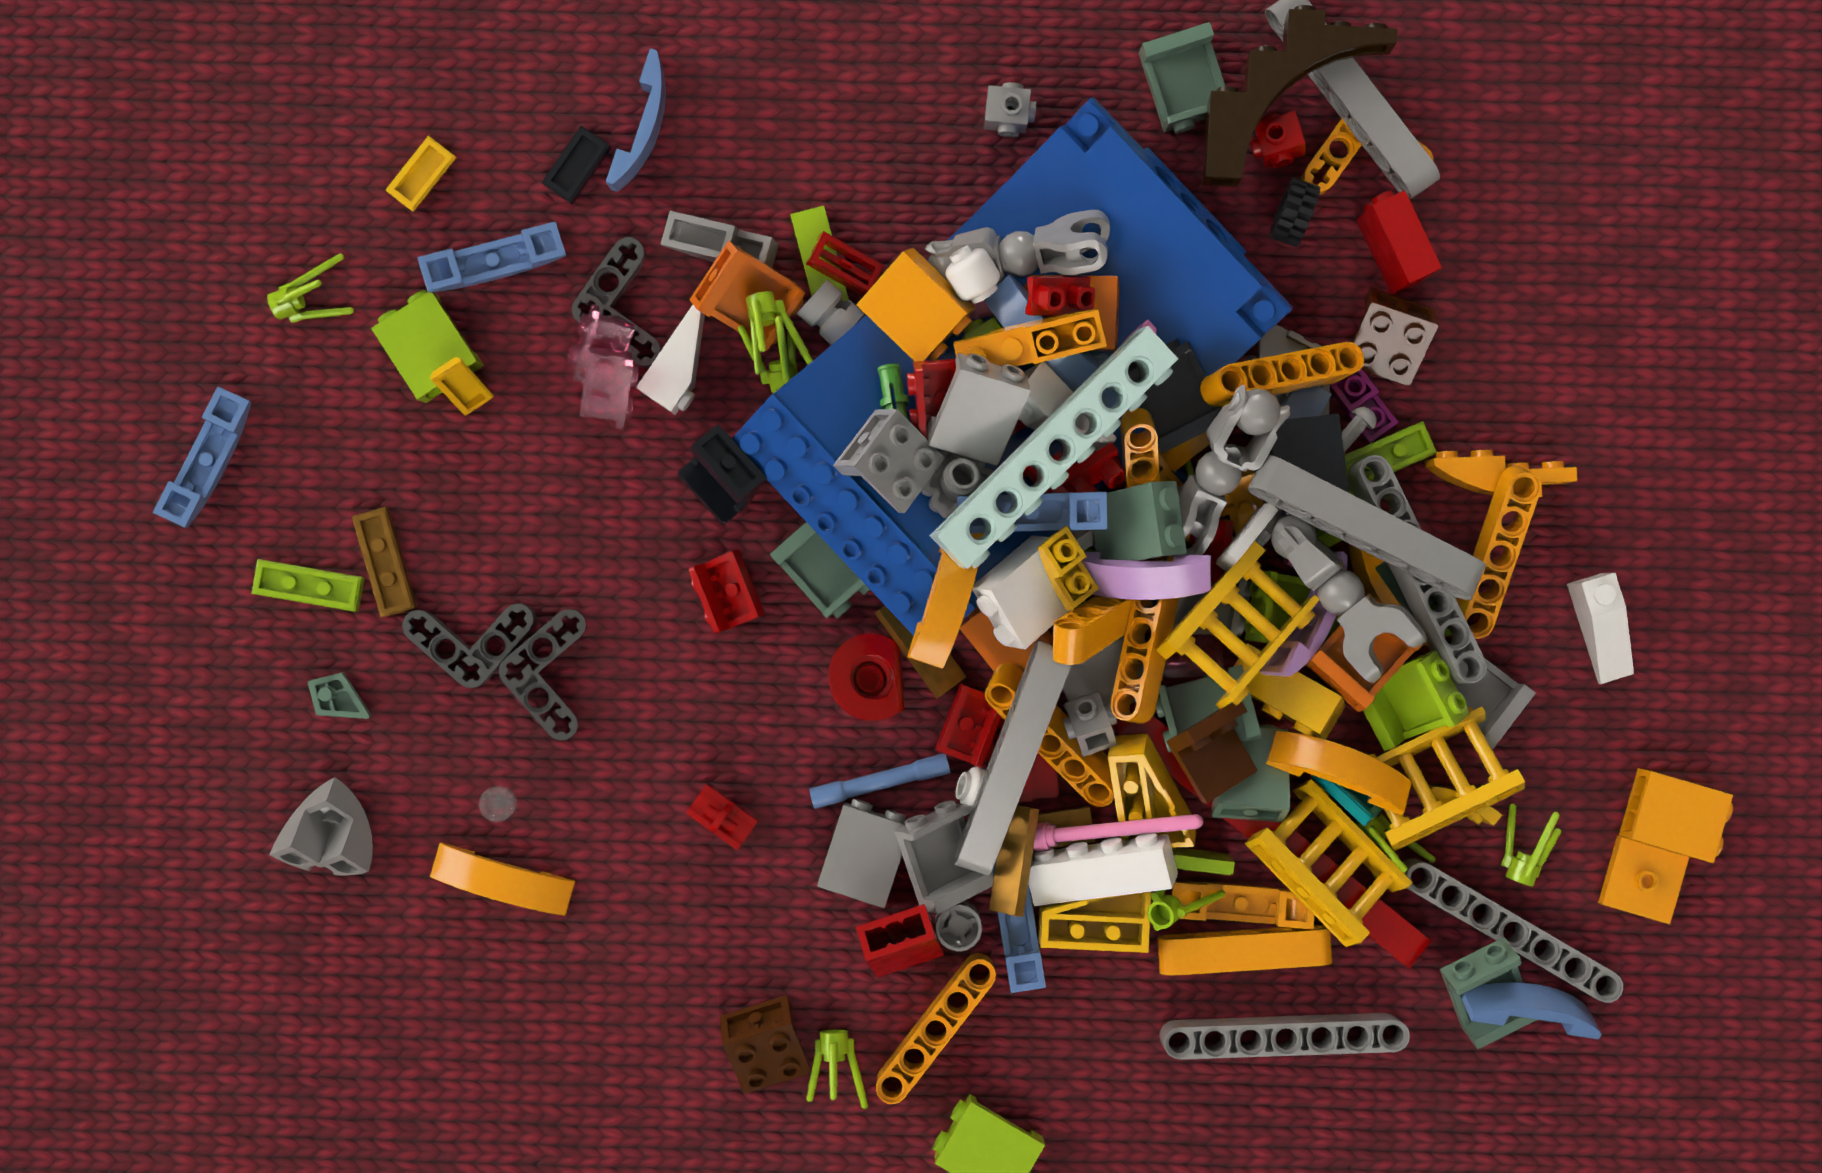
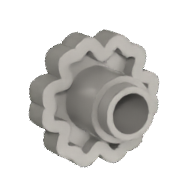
[921,450,993,518]

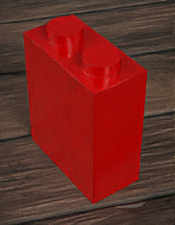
[1356,190,1442,295]
[856,904,944,978]

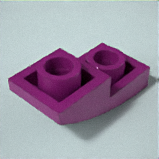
[1330,368,1399,445]

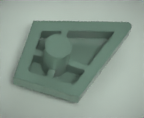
[307,672,371,719]

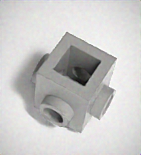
[984,82,1036,137]
[1063,692,1117,757]

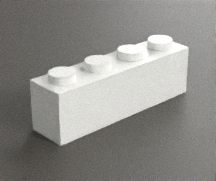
[1028,833,1178,906]

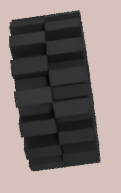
[1269,177,1321,247]

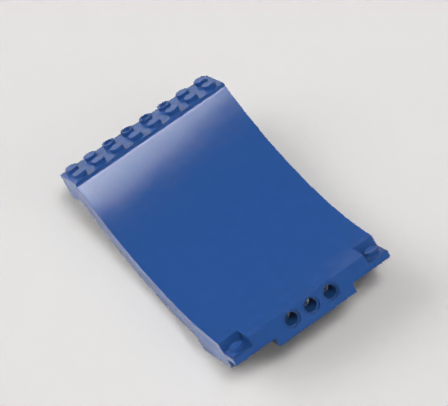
[732,97,1293,636]

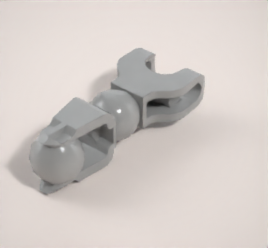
[925,209,1110,285]
[1173,385,1290,556]
[1271,514,1427,683]

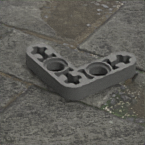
[572,237,662,368]
[402,603,537,688]
[499,609,586,741]

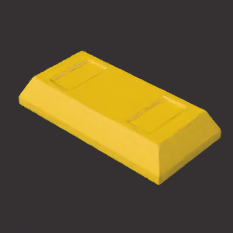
[385,135,457,212]
[430,357,494,416]

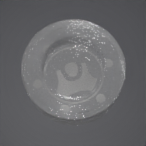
[479,786,517,822]

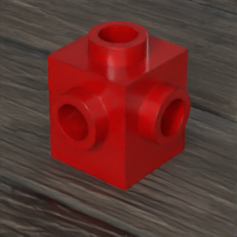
[1250,111,1305,168]

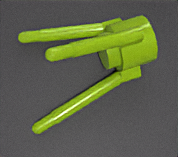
[267,254,354,324]
[746,291,813,375]
[738,316,798,393]
[1501,803,1561,887]
[1355,813,1436,880]
[1147,890,1225,931]
[806,1030,868,1109]

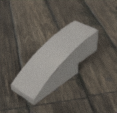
[661,211,779,268]

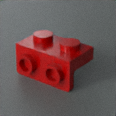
[907,359,956,439]
[689,549,765,634]
[935,683,1005,768]

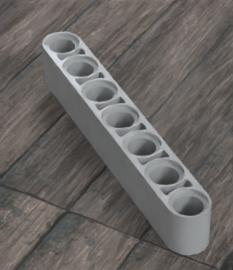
[1265,0,1440,200]
[1248,455,1486,600]
[1347,455,1487,685]
[954,640,1071,876]
[1403,858,1623,1003]
[1159,1013,1410,1060]

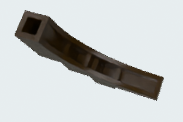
[1202,5,1398,187]

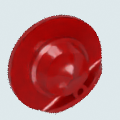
[828,633,905,721]

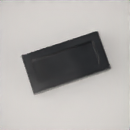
[541,126,611,205]

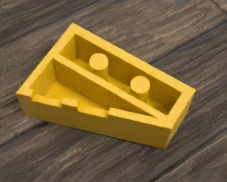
[1234,643,1346,740]
[1108,733,1196,848]
[1038,892,1151,953]

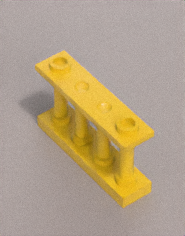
[1156,541,1320,709]
[1369,706,1525,851]
[1245,779,1413,947]

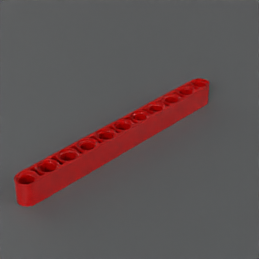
[1112,702,1432,969]

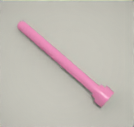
[1034,814,1203,852]

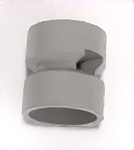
[797,279,864,345]
[935,900,982,952]

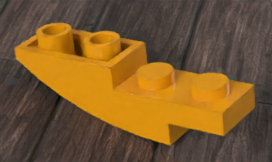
[953,309,1107,366]
[1425,450,1577,497]

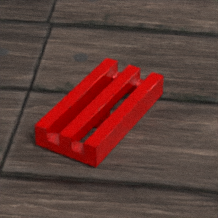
[806,231,884,296]

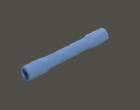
[809,753,951,809]

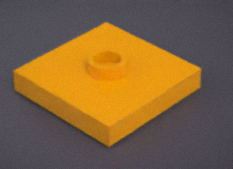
[1598,836,1689,924]

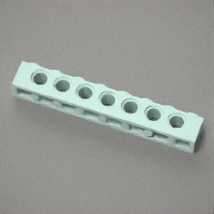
[929,326,1178,569]

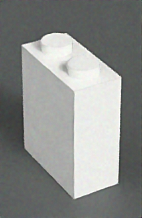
[972,535,1070,650]

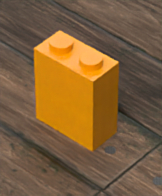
[856,248,976,362]
[1619,768,1733,863]

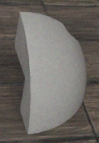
[269,777,373,876]

